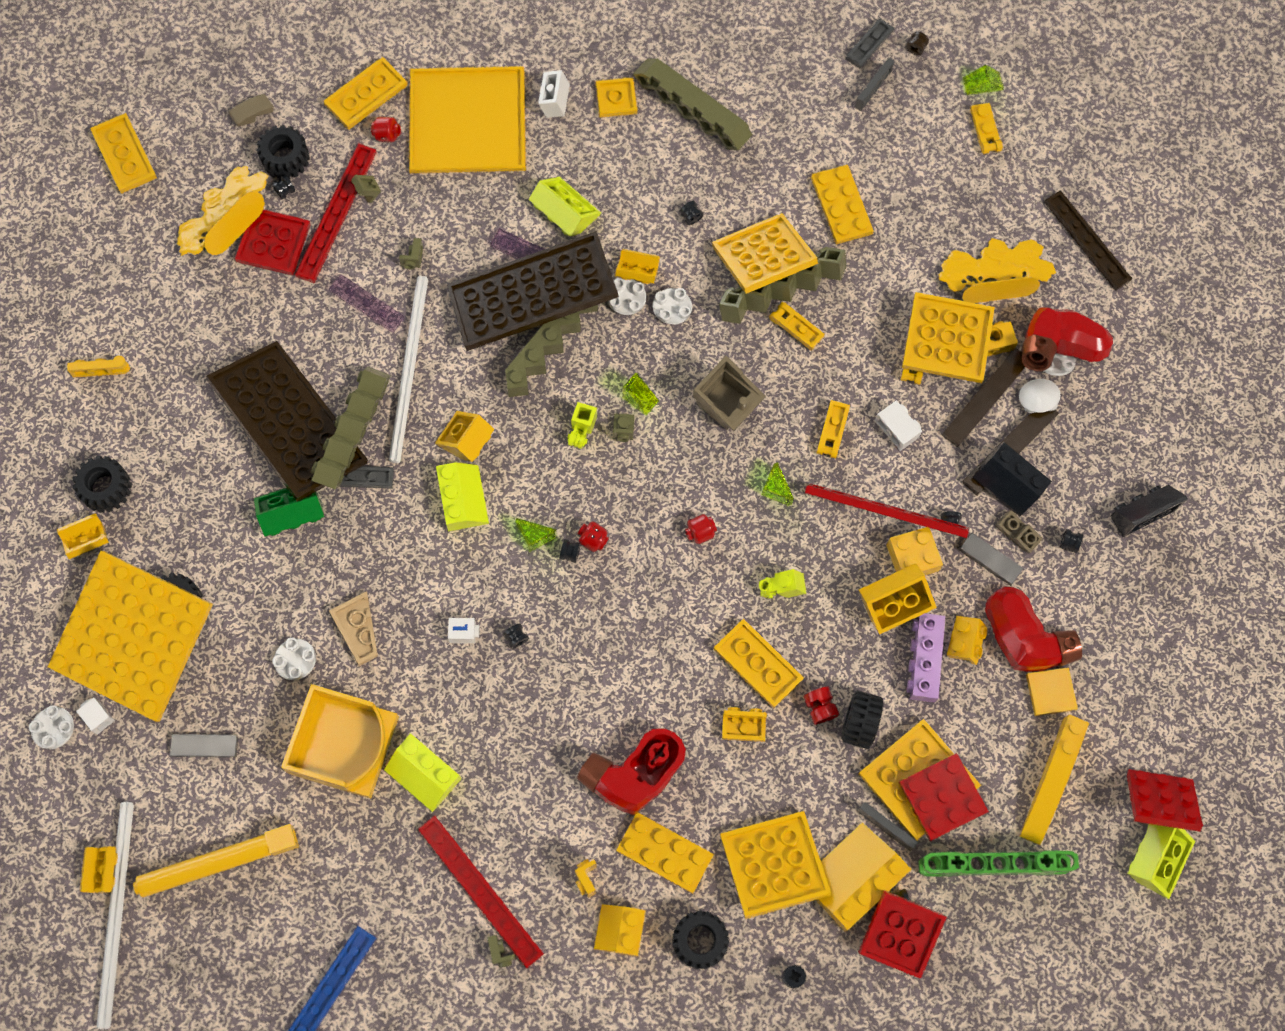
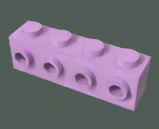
[907,613,945,703]

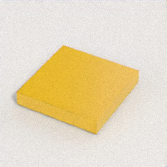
[595,78,638,117]
[1026,668,1078,716]

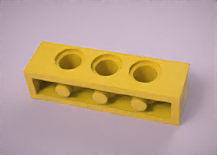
[987,321,1018,357]

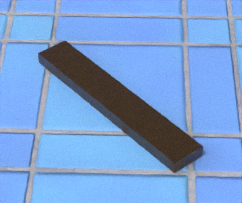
[1044,190,1133,291]
[942,348,1026,447]
[962,410,1059,496]

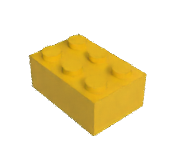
[859,563,937,634]

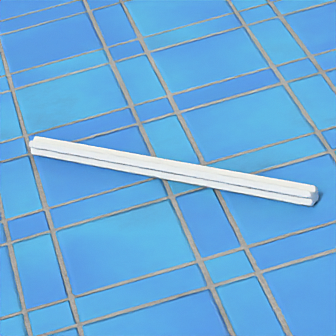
[389,276,428,463]
[97,802,134,1029]

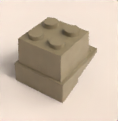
[693,356,766,432]

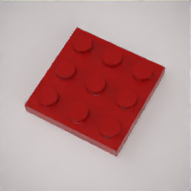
[235,209,311,276]
[899,753,989,841]
[1127,769,1203,832]
[858,890,947,979]

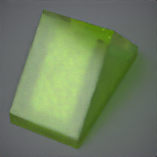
[963,64,1004,95]
[622,373,659,415]
[762,462,794,506]
[515,518,557,552]

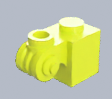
[567,402,597,449]
[759,569,807,599]

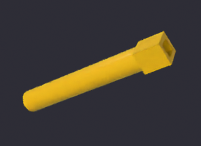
[133,824,299,898]

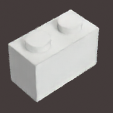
[538,70,570,118]
[875,400,922,451]

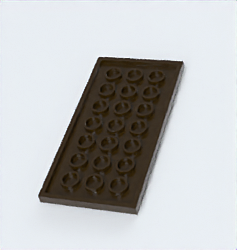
[447,231,619,351]
[206,341,368,501]

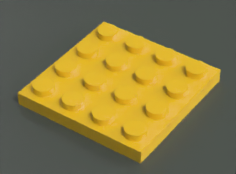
[712,213,818,294]
[902,292,995,383]
[858,719,981,841]
[720,811,831,919]

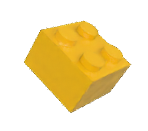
[886,527,943,575]

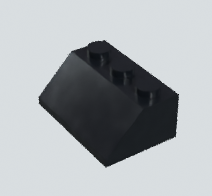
[972,442,1052,516]
[1110,484,1188,537]

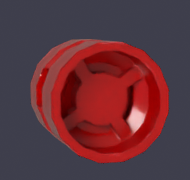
[803,686,840,725]

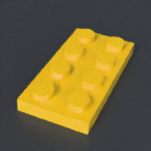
[323,57,408,130]
[90,113,157,194]
[811,164,874,245]
[713,619,804,709]
[616,813,714,894]

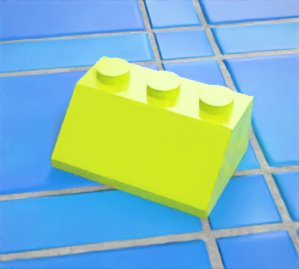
[528,177,601,236]
[436,462,489,531]
[384,733,461,812]
[1128,824,1195,899]

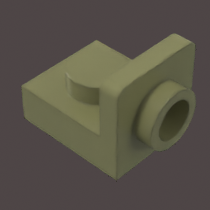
[352,175,381,203]
[399,238,423,270]
[613,414,635,442]
[487,935,516,968]

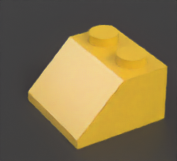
[435,411,495,462]
[594,904,646,957]

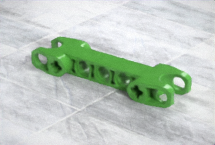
[918,851,1079,877]

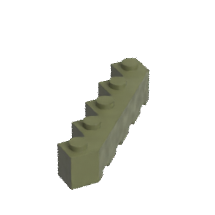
[633,58,753,151]
[719,247,847,324]
[505,305,598,397]
[311,367,391,490]

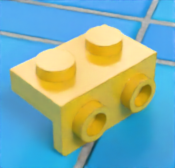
[615,249,660,284]
[57,513,109,559]
[947,616,987,665]
[722,707,767,742]
[80,846,118,894]
[575,859,597,898]

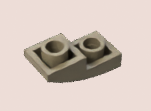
[229,94,274,127]
[995,510,1043,554]

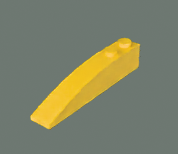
[1019,714,1089,845]

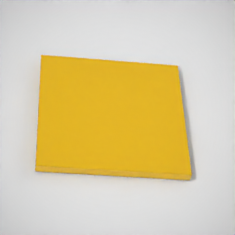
[409,66,526,173]

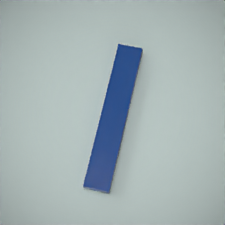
[288,926,377,1031]

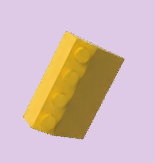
[816,822,912,932]

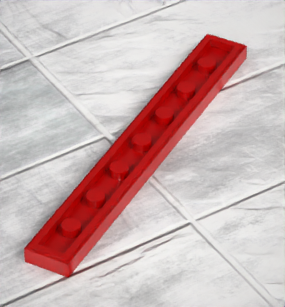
[295,143,377,283]
[805,483,970,538]
[418,815,544,968]

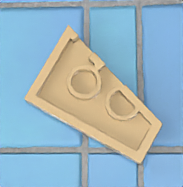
[329,591,378,666]

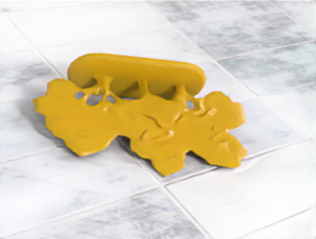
[177,166,268,256]
[938,238,1056,303]

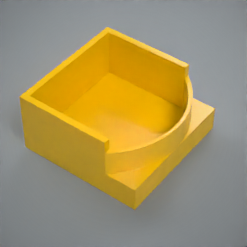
[281,684,399,799]

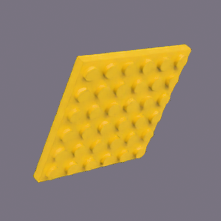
[48,550,213,722]

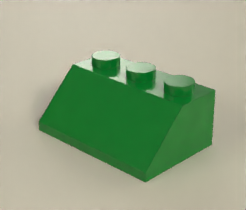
[254,488,325,537]

